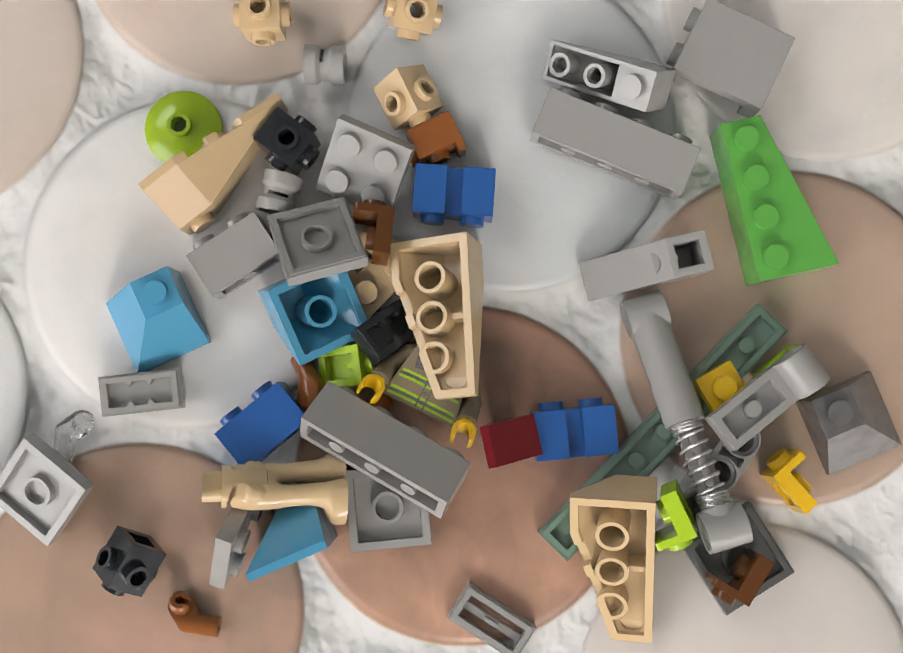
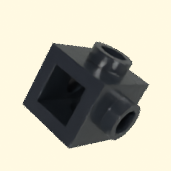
[253,107,321,176]
[93,525,167,597]

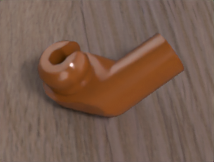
[168,591,222,637]

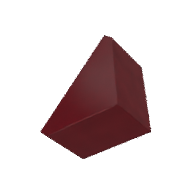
[479,414,543,469]

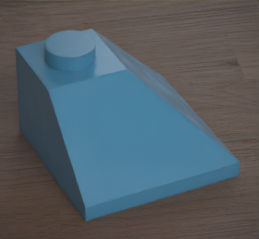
[106,266,211,373]
[258,271,368,366]
[245,506,337,582]

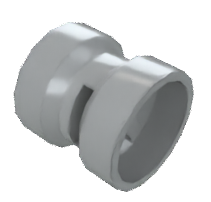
[303,44,347,85]
[255,169,303,214]

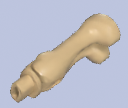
[201,454,348,525]

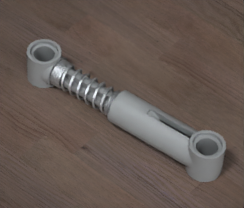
[619,290,753,554]

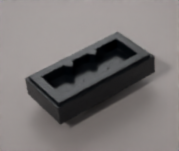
[350,298,415,366]

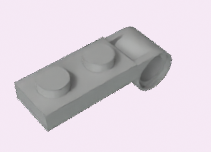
[704,343,831,452]

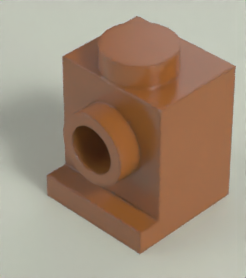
[405,110,466,167]

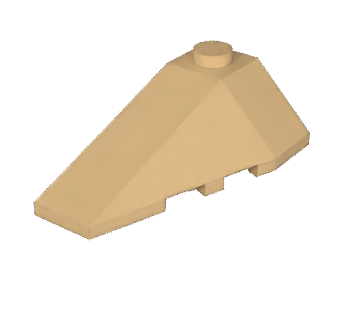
[138,93,288,235]
[390,232,484,400]
[570,475,657,643]

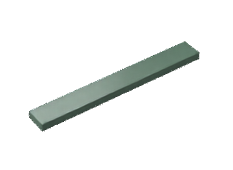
[538,303,788,561]

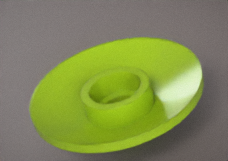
[145,91,223,163]

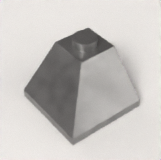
[796,371,902,475]

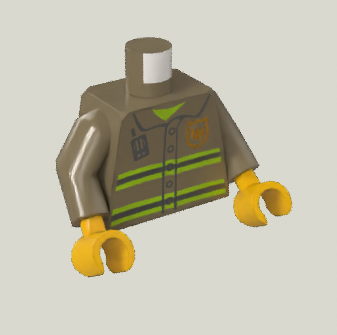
[356,342,482,448]

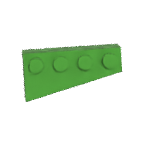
[709,115,839,286]

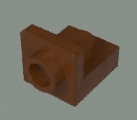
[353,199,395,266]
[704,548,775,607]

